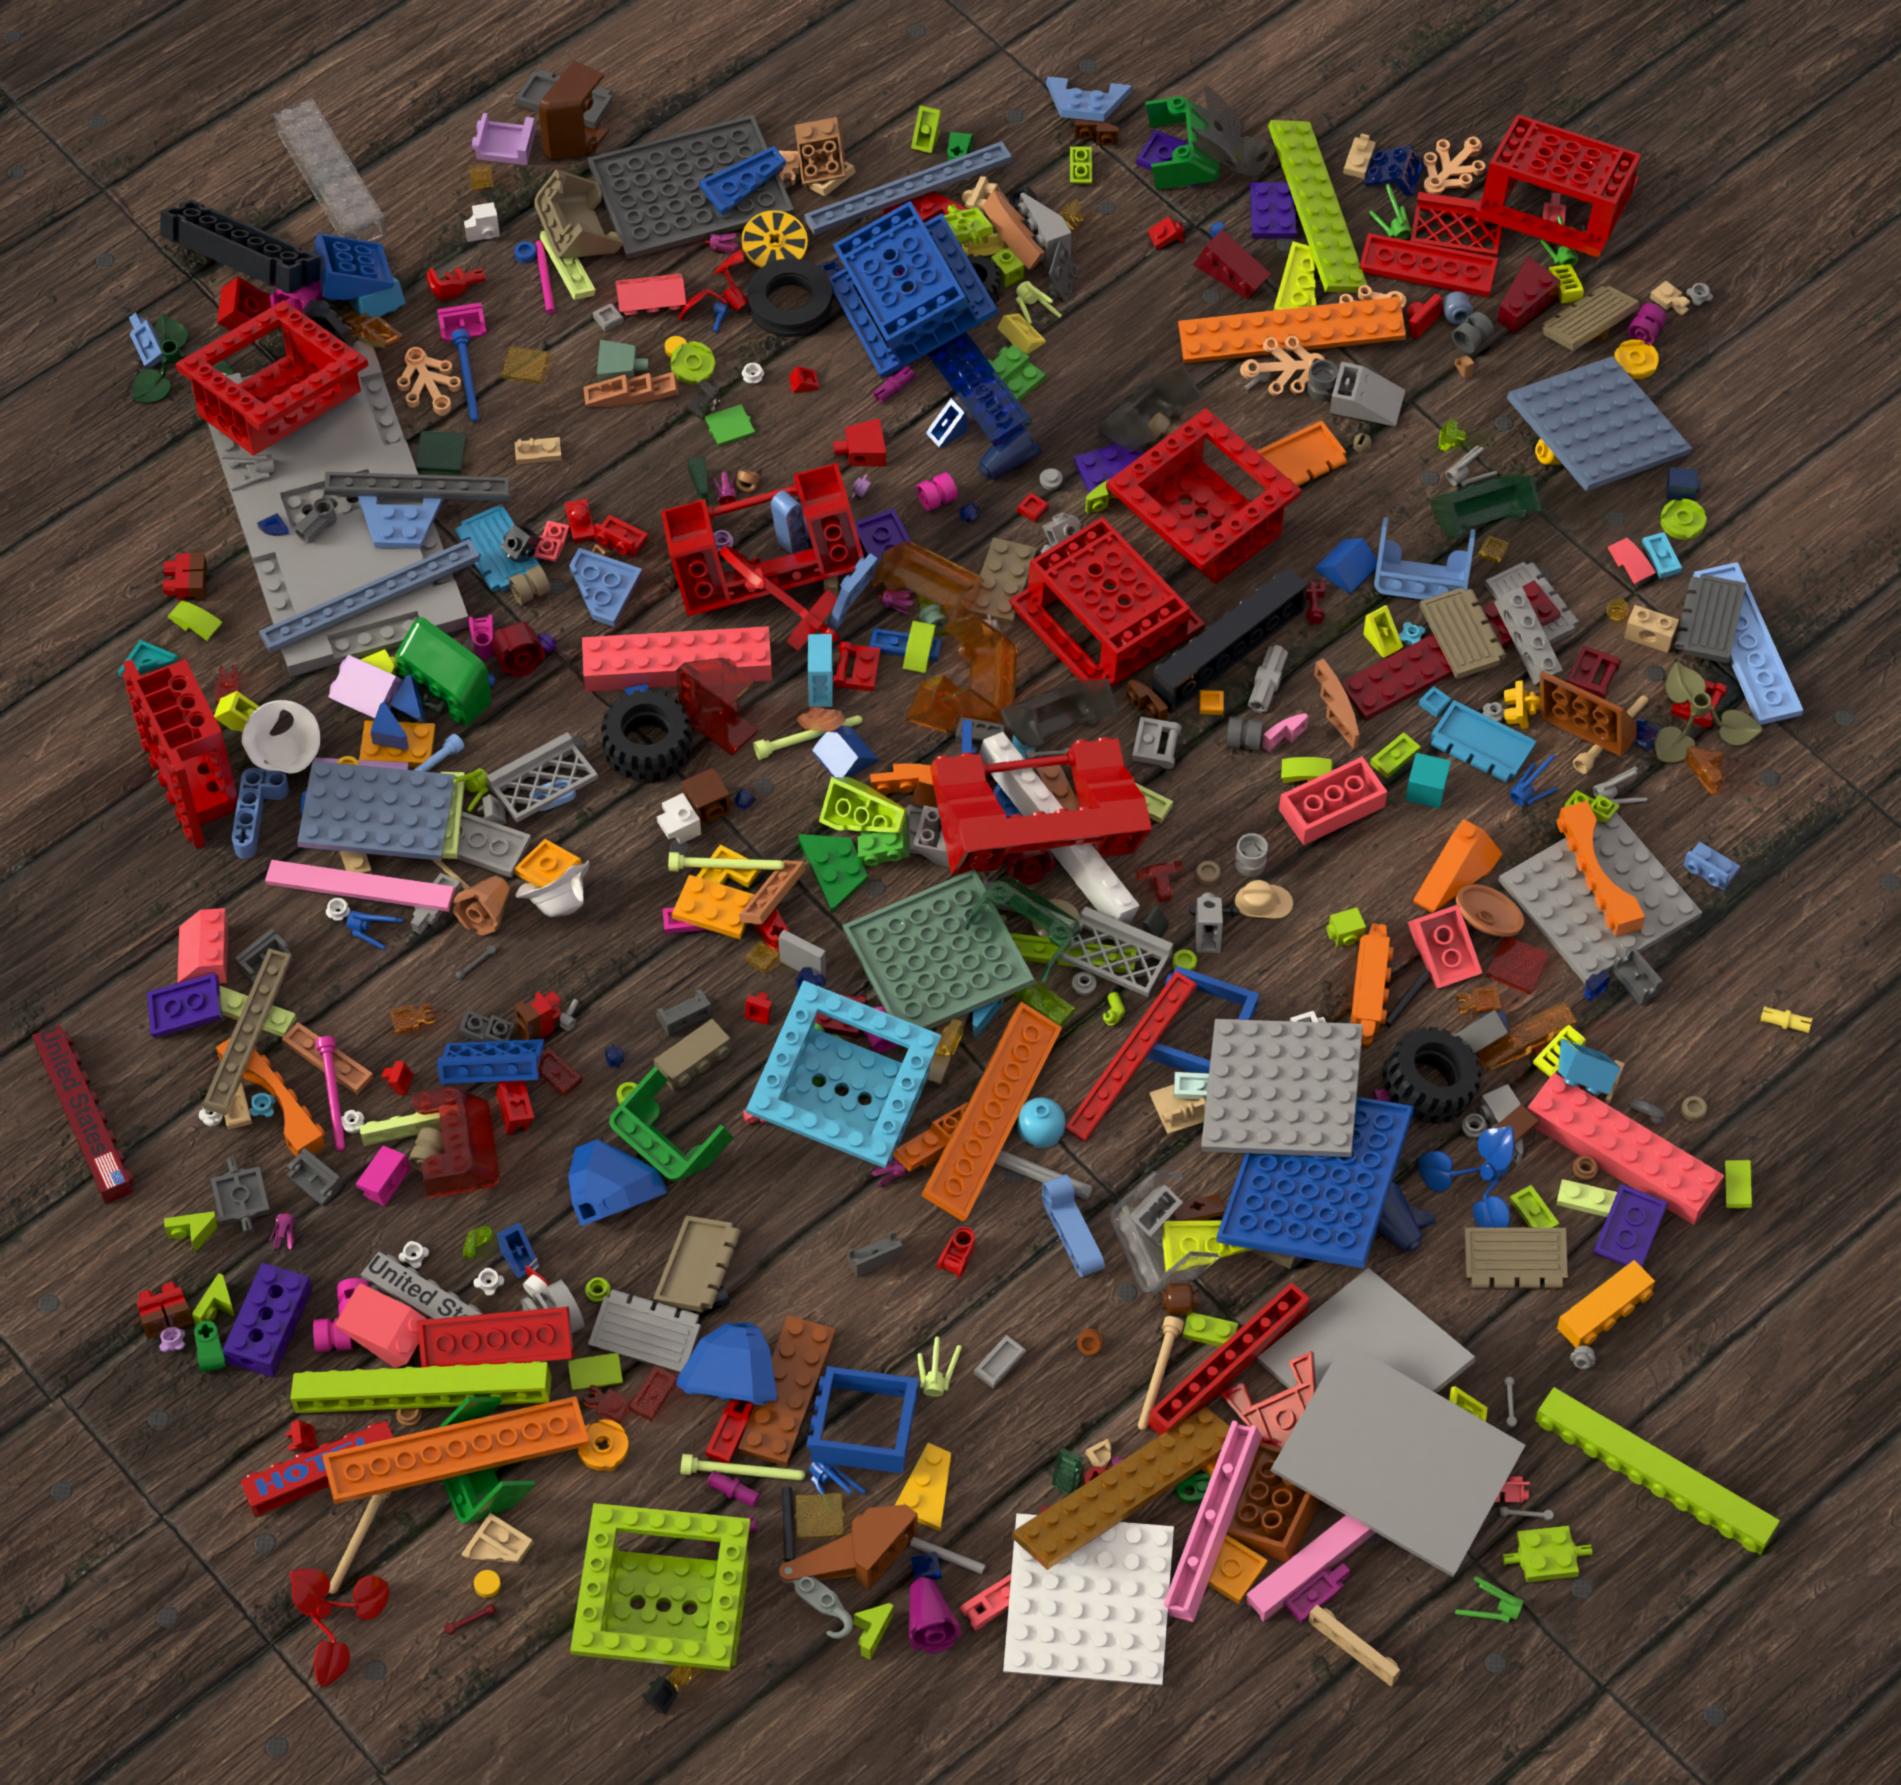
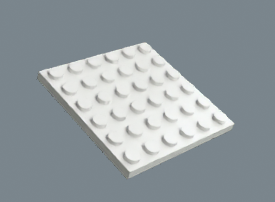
[1003,1513,1174,1686]

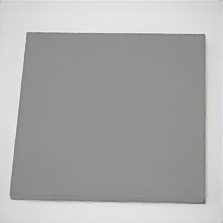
[1257,1268,1475,1393]

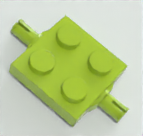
[944,204,993,245]
[1502,1526,1592,1582]

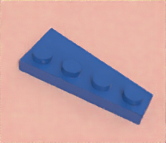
[699,146,786,216]

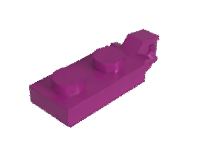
[1283,1563,1350,1623]

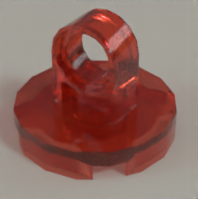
[1135,860,1183,903]

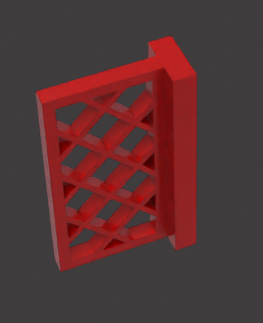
[1410,192,1506,257]

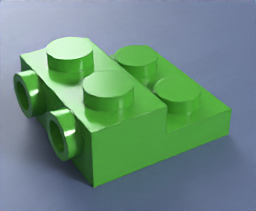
[982,344,1046,406]
[858,813,910,866]

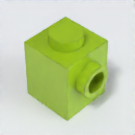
[991,248,1024,288]
[1326,907,1366,947]

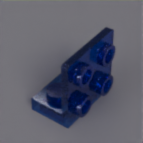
[1364,145,1423,196]

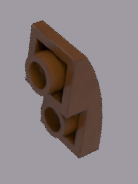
[1074,119,1119,146]
[1126,679,1168,721]

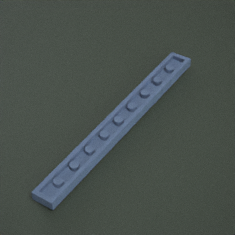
[805,141,1012,235]
[259,539,480,653]

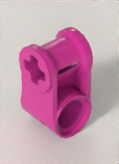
[469,614,494,660]

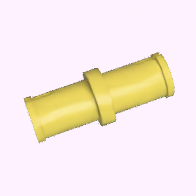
[1761,1006,1813,1033]

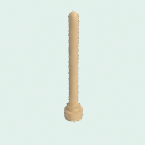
[1573,695,1648,774]
[1138,1316,1184,1431]
[329,1491,392,1594]

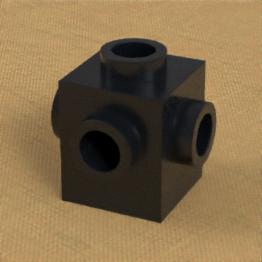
[500,524,542,562]

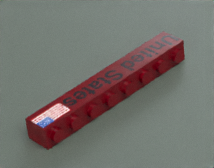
[32,1024,134,1204]

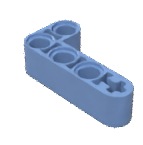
[771,490,812,554]
[232,768,289,859]
[1042,1174,1105,1278]

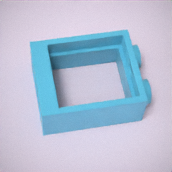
[808,634,833,707]

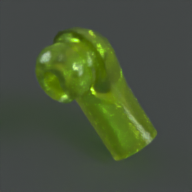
[462,1225,492,1258]

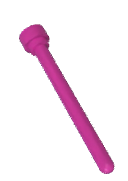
[315,1036,345,1151]

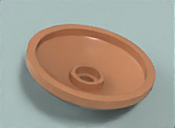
[1456,884,1524,937]

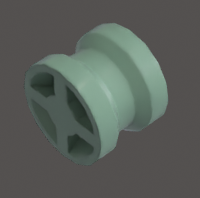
[919,604,948,633]

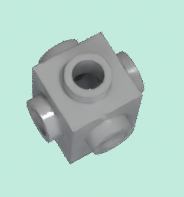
[1042,513,1082,547]

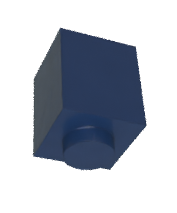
[1666,467,1701,501]

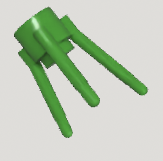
[1369,184,1412,240]
[1541,216,1579,266]
[1455,1576,1523,1623]

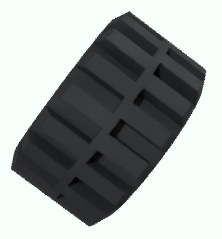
[948,254,1001,305]

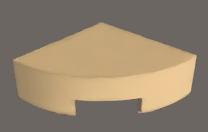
[1085,1439,1111,1468]

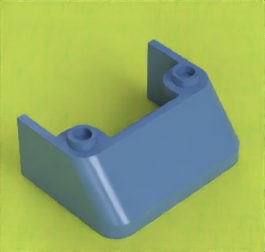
[1374,517,1475,600]

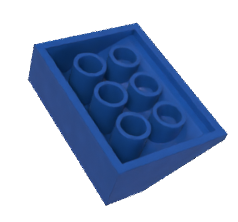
[313,233,394,301]

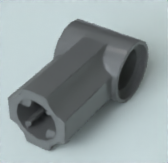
[293,498,337,543]

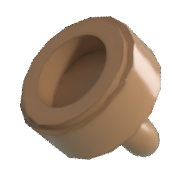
[736,470,760,493]

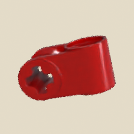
[753,908,788,953]
[937,1227,975,1278]

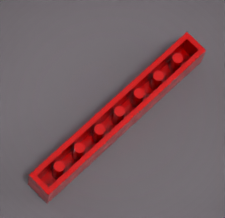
[1148,1282,1310,1435]

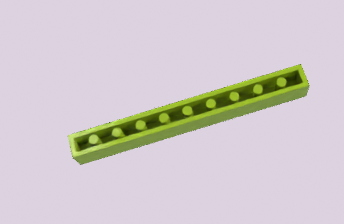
[290,1361,552,1413]
[1535,1387,1780,1555]

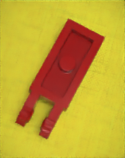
[705,1399,754,1463]

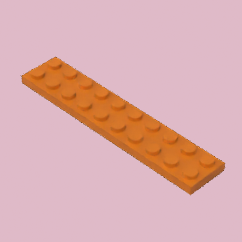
[1178,296,1406,364]
[921,1002,1062,1221]
[323,1396,589,1505]

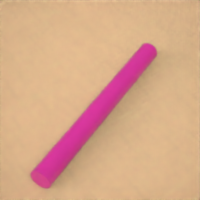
[535,240,555,314]

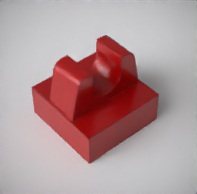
[744,992,772,1025]
[381,1061,414,1095]
[286,1419,317,1453]

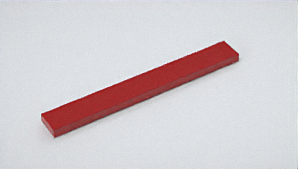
[1065,971,1197,1143]

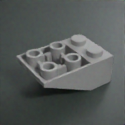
[1018,193,1072,269]
[1330,362,1405,427]

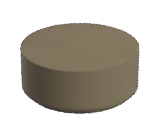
[1196,861,1221,886]
[1681,1096,1707,1122]

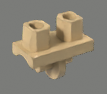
[962,176,1001,214]

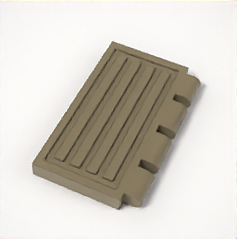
[1541,286,1640,351]
[1419,587,1507,679]
[653,1215,741,1312]
[1464,1228,1568,1288]

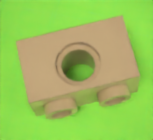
[1624,605,1679,653]

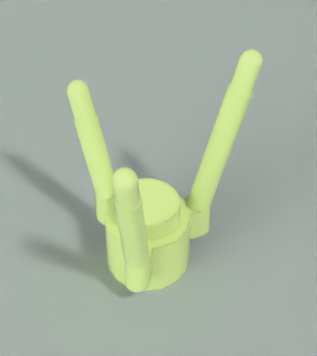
[1016,281,1062,324]
[918,1337,962,1397]

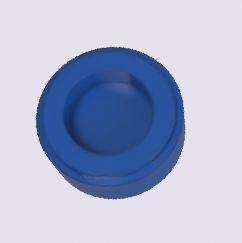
[514,241,537,263]

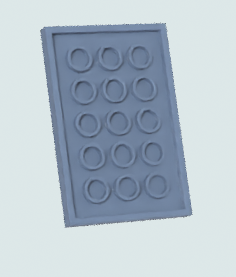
[297,761,455,861]

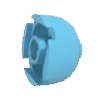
[1016,1097,1066,1148]

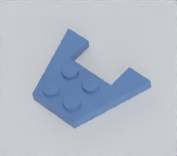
[1046,76,1132,122]
[357,496,444,549]
[827,553,888,631]

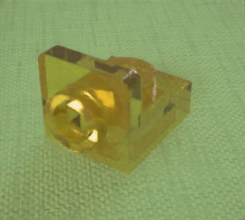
[935,1019,964,1057]
[668,1665,706,1692]

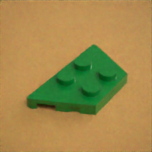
[798,834,868,913]

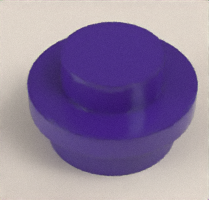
[537,633,557,654]

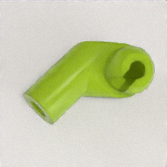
[1103,992,1125,1026]

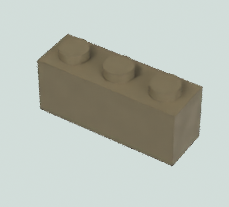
[654,1019,731,1091]

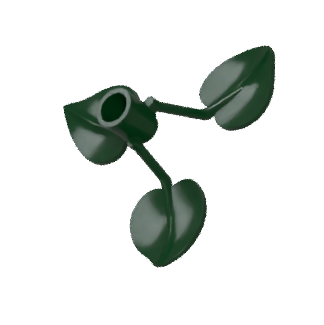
[132,314,233,404]

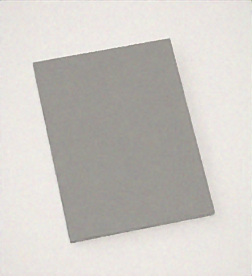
[1270,1340,1525,1577]

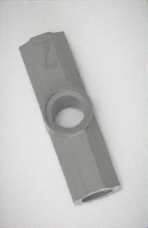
[1248,645,1288,713]

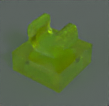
[1438,419,1466,451]

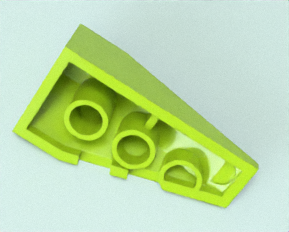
[819,777,907,833]

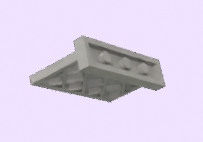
[486,732,598,822]
[1060,907,1173,997]

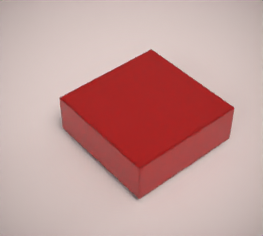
[1017,493,1049,523]

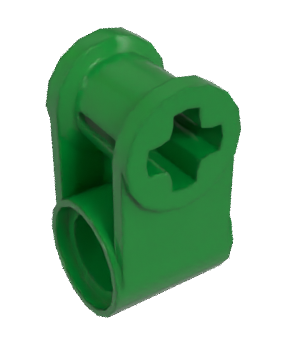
[947,132,973,161]
[194,1321,226,1373]

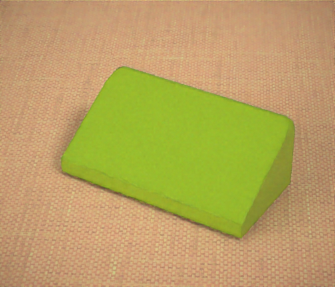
[568,1353,623,1391]

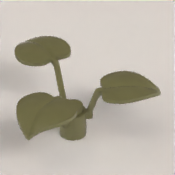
[1654,662,1762,763]

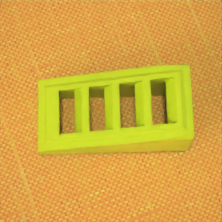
[1549,264,1584,304]
[1533,1025,1586,1077]

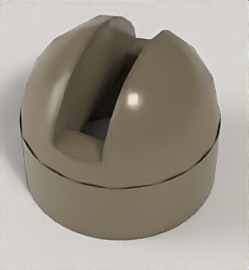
[1353,433,1372,453]

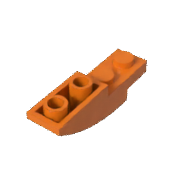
[870,763,934,795]
[893,1102,968,1172]

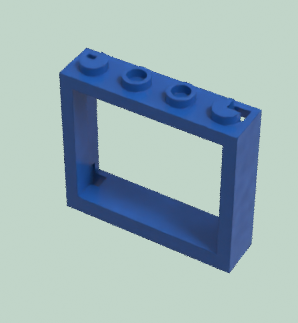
[1146,966,1259,1074]
[807,1366,919,1473]

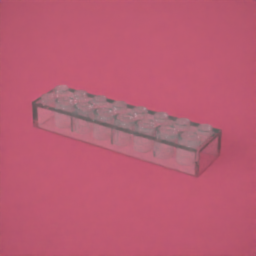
[273,98,387,241]

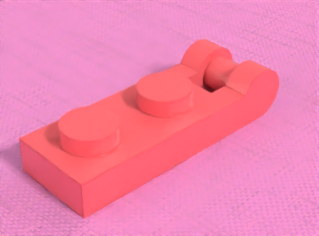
[960,1574,1011,1631]

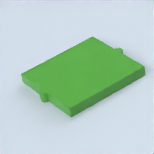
[705,404,755,446]

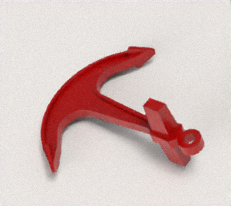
[720,545,840,651]

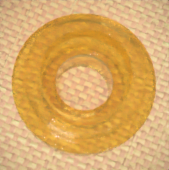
[1606,598,1629,621]

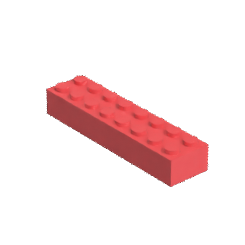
[582,626,772,692]
[1527,1073,1724,1225]

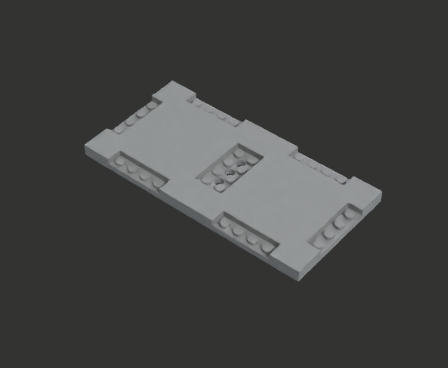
[207,338,470,677]

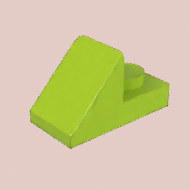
[911,105,942,153]
[164,1211,218,1252]
[192,1273,235,1325]
[853,1603,894,1660]

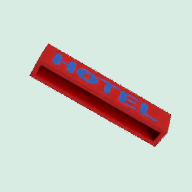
[240,1421,394,1517]

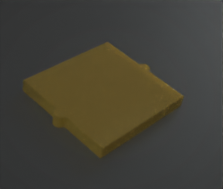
[501,346,548,383]
[794,1493,845,1539]

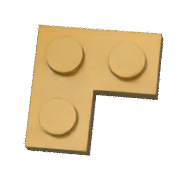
[697,845,761,888]

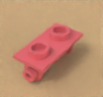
[1495,1476,1530,1503]

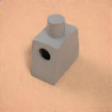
[1196,893,1223,953]
[1130,1185,1183,1237]

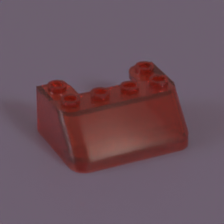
[411,1086,500,1198]

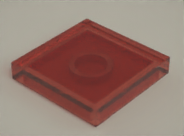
[1486,936,1550,995]

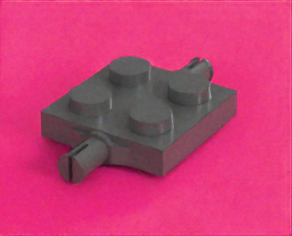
[210,1156,271,1235]

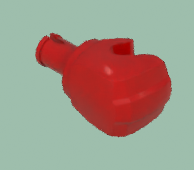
[426,267,486,301]

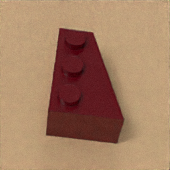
[1193,229,1271,299]
[1498,256,1561,334]

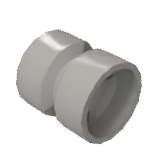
[1235,833,1268,877]

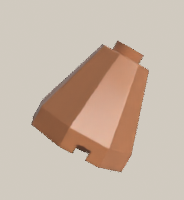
[453,876,510,936]

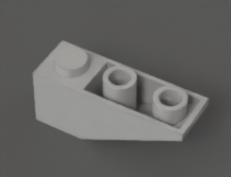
[1479,1084,1523,1166]

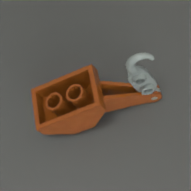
[779,1504,918,1639]

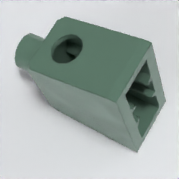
[597,340,649,382]

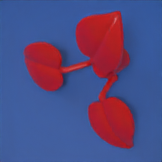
[678,248,748,321]
[289,1568,389,1687]

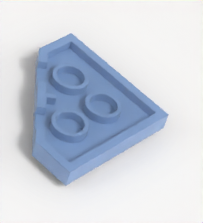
[569,548,642,627]

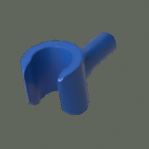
[1210,222,1225,238]
[713,301,728,333]

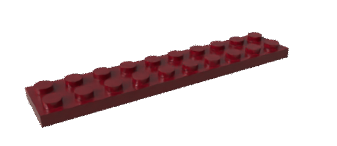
[1340,580,1561,721]

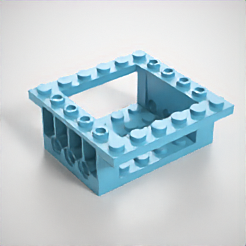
[746,980,941,1168]

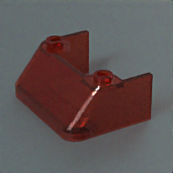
[676,658,758,756]

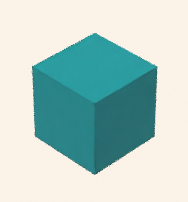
[1405,753,1451,809]

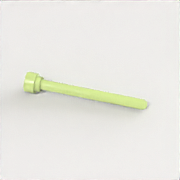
[753,715,863,760]
[668,852,784,872]
[681,1454,805,1481]

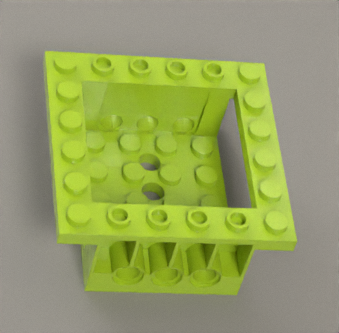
[570,1503,751,1671]

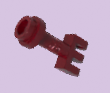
[1305,581,1325,625]

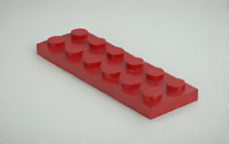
[1359,233,1498,297]
[417,1306,574,1368]

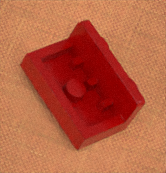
[593,515,648,558]

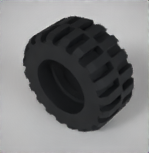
[601,689,692,781]
[1382,1027,1482,1124]

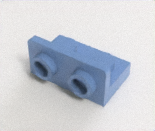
[1683,842,1740,890]

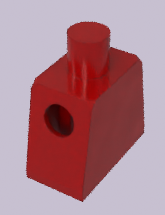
[833,418,886,467]

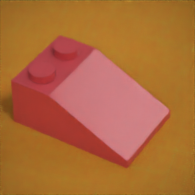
[1408,904,1482,989]
[334,1283,427,1368]

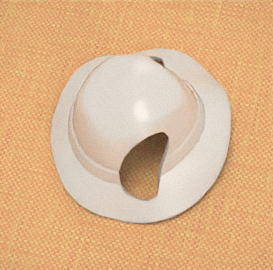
[242,700,320,773]
[516,861,590,917]

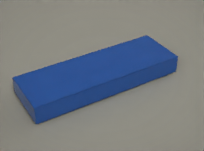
[869,628,942,662]

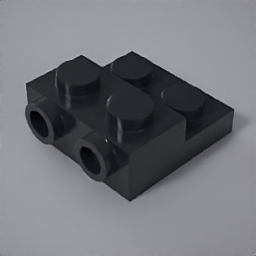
[301,300,358,346]

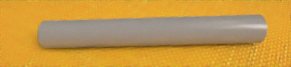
[910,1537,986,1574]

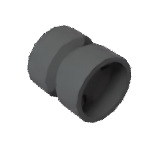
[1452,311,1494,353]
[1307,359,1338,402]
[1226,717,1263,751]

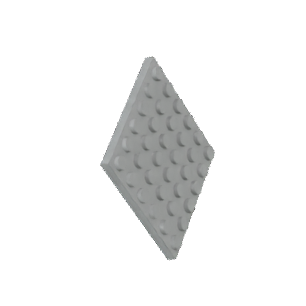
[1499,812,1702,985]
[1201,1019,1363,1157]

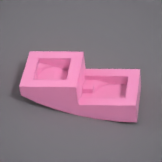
[1262,713,1308,752]

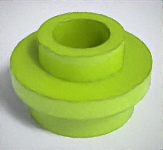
[585,1278,611,1302]

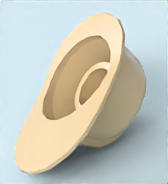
[1235,880,1293,919]

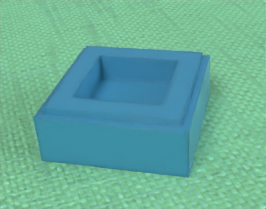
[1418,686,1452,718]

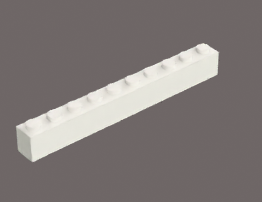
[978,732,1140,924]

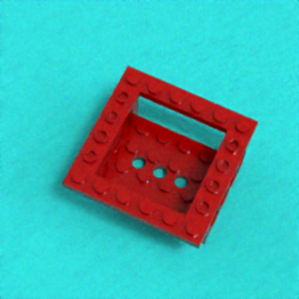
[1474,114,1642,257]
[176,300,369,456]
[1106,408,1302,585]
[1009,517,1205,697]
[122,659,238,849]

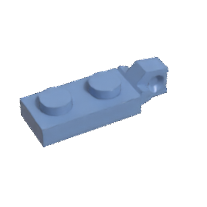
[129,313,164,369]

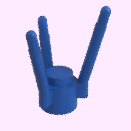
[1509,754,1557,807]
[347,910,404,950]
[809,1462,866,1512]

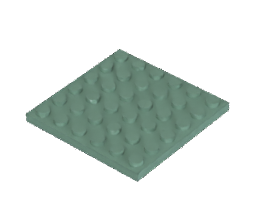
[842,869,1035,1030]

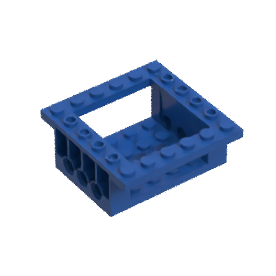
[828,201,999,379]

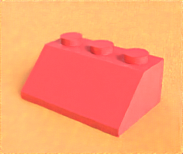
[615,273,686,315]
[178,908,228,984]

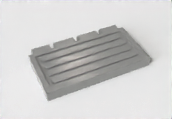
[1485,562,1580,644]
[588,1289,701,1373]

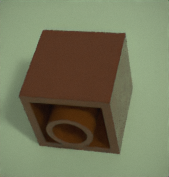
[681,768,731,827]

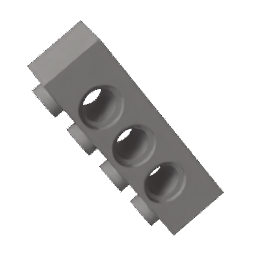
[1494,587,1562,686]

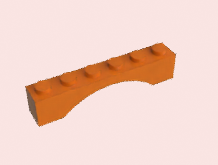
[1557,801,1645,937]
[216,1038,325,1156]

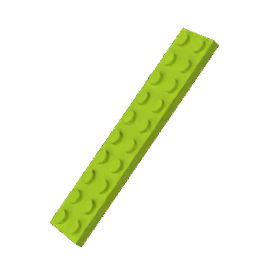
[1268,120,1368,293]

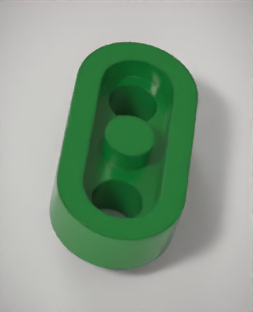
[1176,1473,1211,1505]

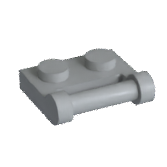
[1132,717,1182,769]

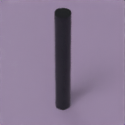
[1384,970,1432,1027]
[782,1487,795,1562]

